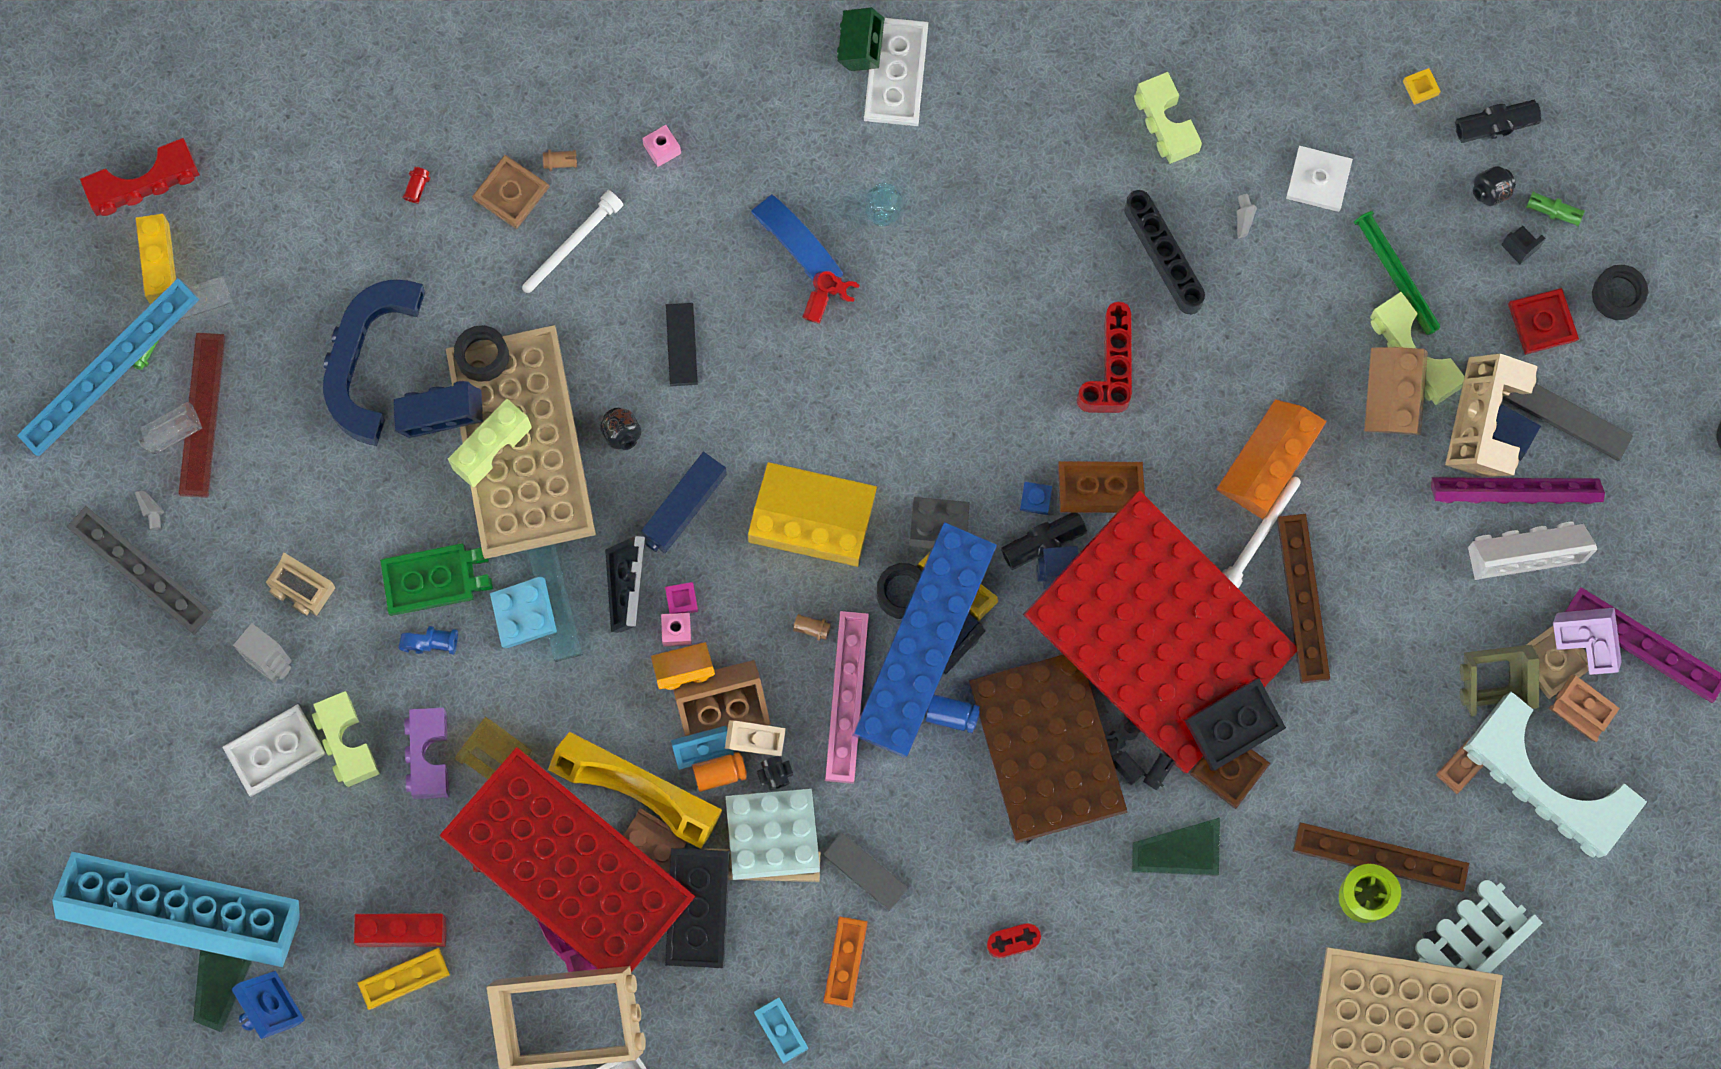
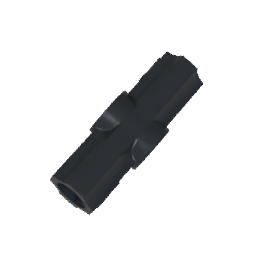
[1455,99,1541,143]
[1001,513,1087,570]

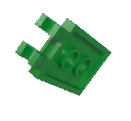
[380,543,493,616]

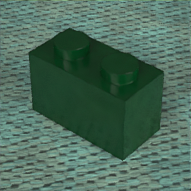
[837,7,885,71]

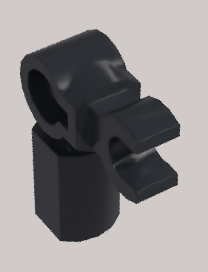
[1105,718,1145,785]

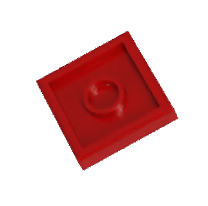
[1508,288,1579,355]

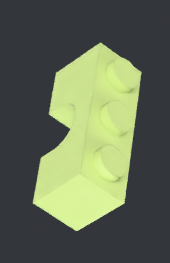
[1134,72,1202,164]
[448,399,532,488]
[312,691,380,787]

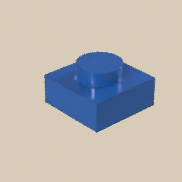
[1020,482,1052,515]

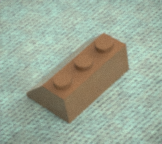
[1364,347,1428,435]
[673,660,771,736]

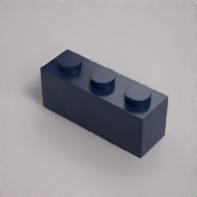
[394,381,483,438]

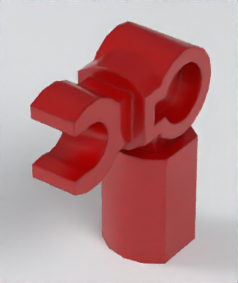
[802,271,859,324]

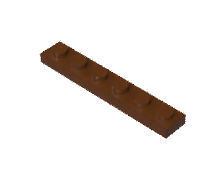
[1277,514,1330,684]
[1292,822,1470,893]

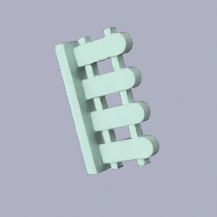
[1415,880,1542,973]

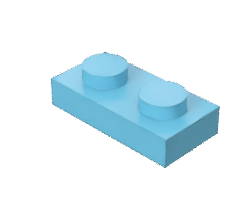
[754,998,809,1064]

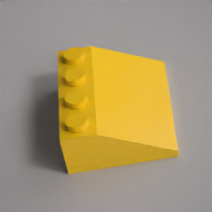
[748,462,877,567]

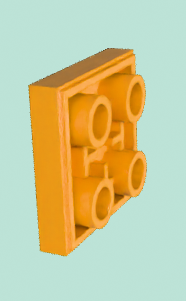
[651,642,715,690]

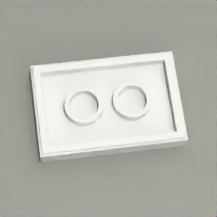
[223,704,326,797]

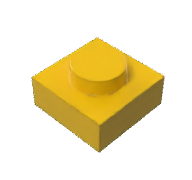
[1403,68,1441,105]

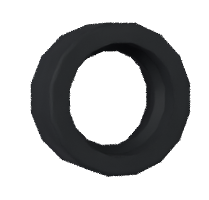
[1592,265,1649,320]
[454,325,509,382]
[876,563,922,619]

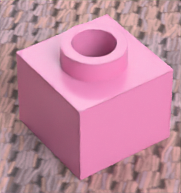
[642,125,681,167]
[661,613,692,647]

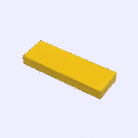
[358,948,450,1010]

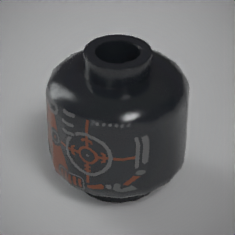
[1473,166,1516,206]
[600,407,641,450]

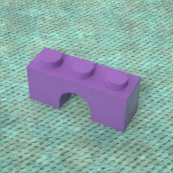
[404,708,449,799]

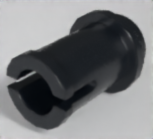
[1143,752,1176,790]

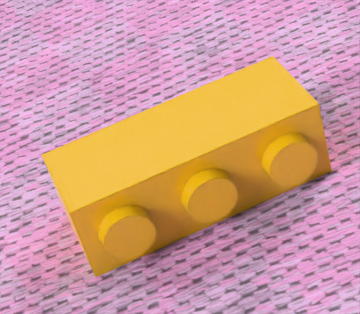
[136,214,176,305]

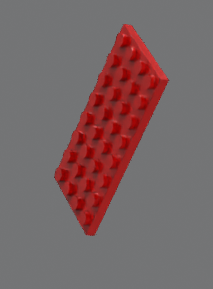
[439,747,695,985]

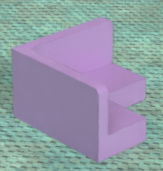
[1553,608,1622,675]

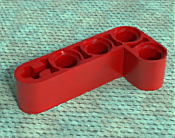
[1077,301,1132,413]

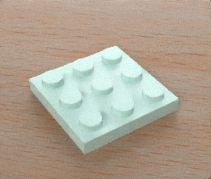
[726,789,820,880]

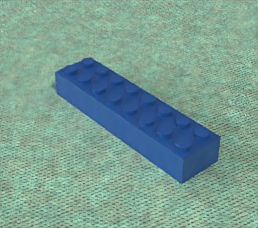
[852,522,997,758]

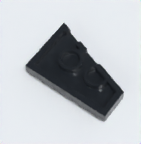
[605,536,645,633]

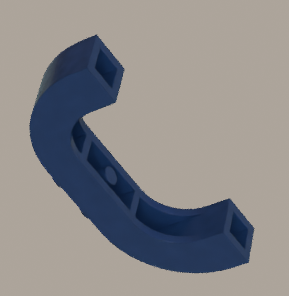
[323,279,425,446]

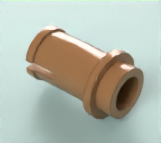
[543,149,577,171]
[793,614,831,641]

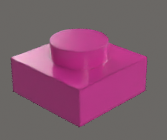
[665,582,698,614]

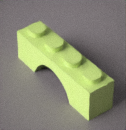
[1370,292,1465,405]

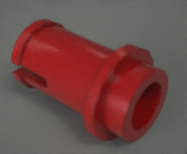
[402,167,430,204]

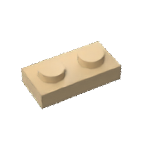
[725,720,786,756]

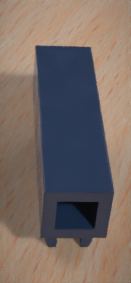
[641,451,727,554]

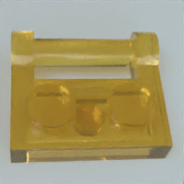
[455,716,532,779]

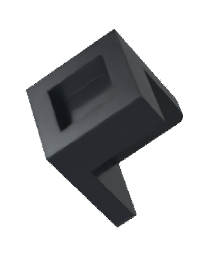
[1501,225,1546,265]

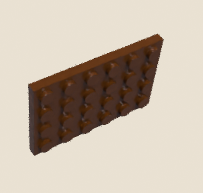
[969,655,1127,843]

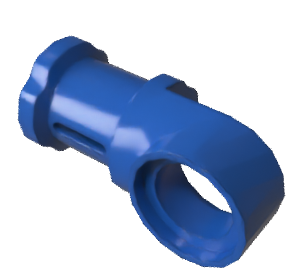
[398,626,458,655]

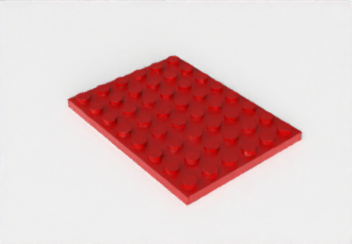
[1023,490,1297,773]

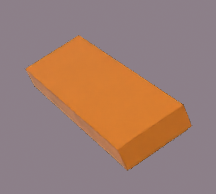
[823,916,868,1008]

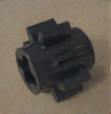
[757,756,793,790]

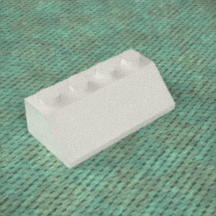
[1468,522,1597,580]

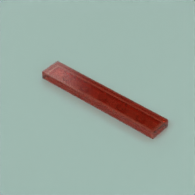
[179,333,225,498]

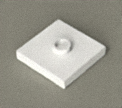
[1286,146,1353,212]

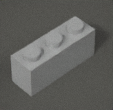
[233,623,292,683]

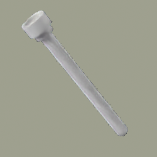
[522,190,624,293]
[1222,477,1301,588]

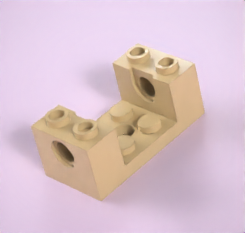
[1445,354,1538,477]

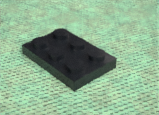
[1184,678,1286,771]

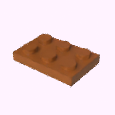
[1058,461,1145,513]

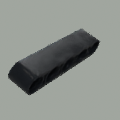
[1124,190,1205,315]

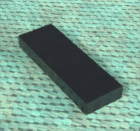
[665,303,698,387]

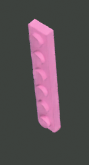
[825,611,869,784]

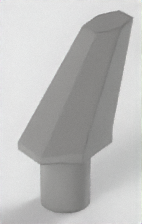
[1237,194,1257,239]
[135,491,164,530]

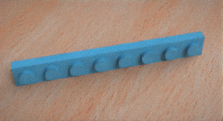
[17,278,200,456]

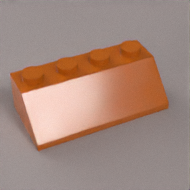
[1216,399,1327,520]

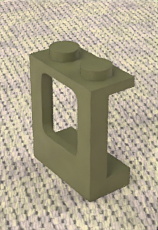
[1460,644,1539,716]

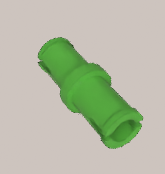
[1526,191,1585,227]

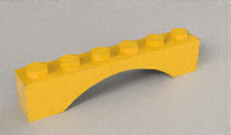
[548,732,722,849]

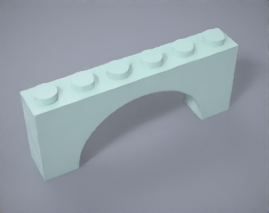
[1463,692,1647,858]

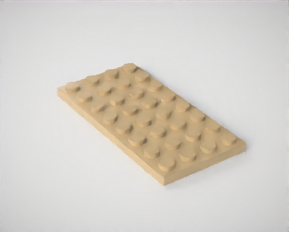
[446,325,596,559]

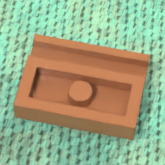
[1548,675,1620,742]
[623,808,687,874]

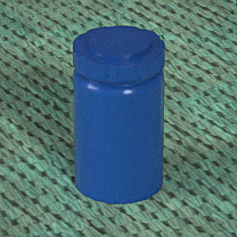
[925,694,980,734]

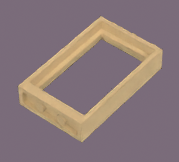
[487,966,646,1069]

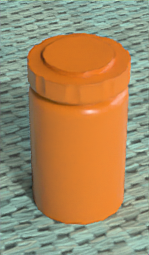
[692,752,747,792]

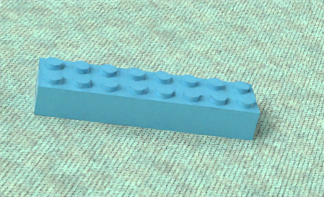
[52,852,300,967]

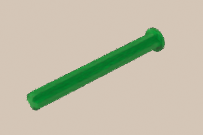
[1354,211,1440,335]

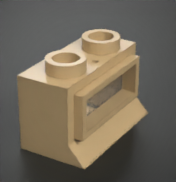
[266,552,335,616]

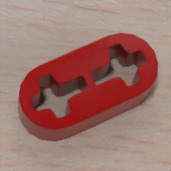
[987,923,1041,958]

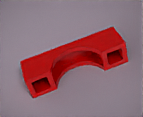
[80,138,200,216]

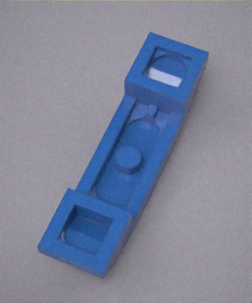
[751,194,843,281]

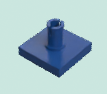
[232,971,305,1039]

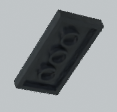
[665,848,730,968]

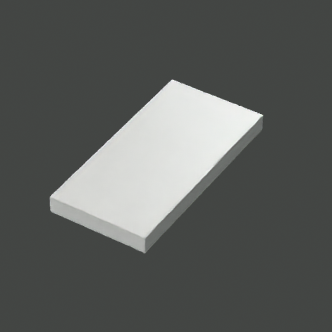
[864,18,928,126]

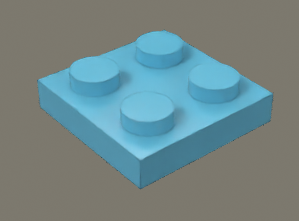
[490,577,557,648]

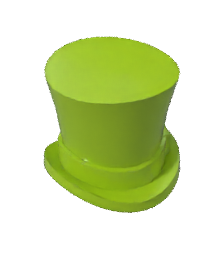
[1338,864,1401,923]

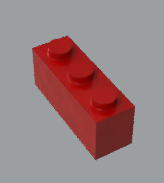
[354,913,446,947]

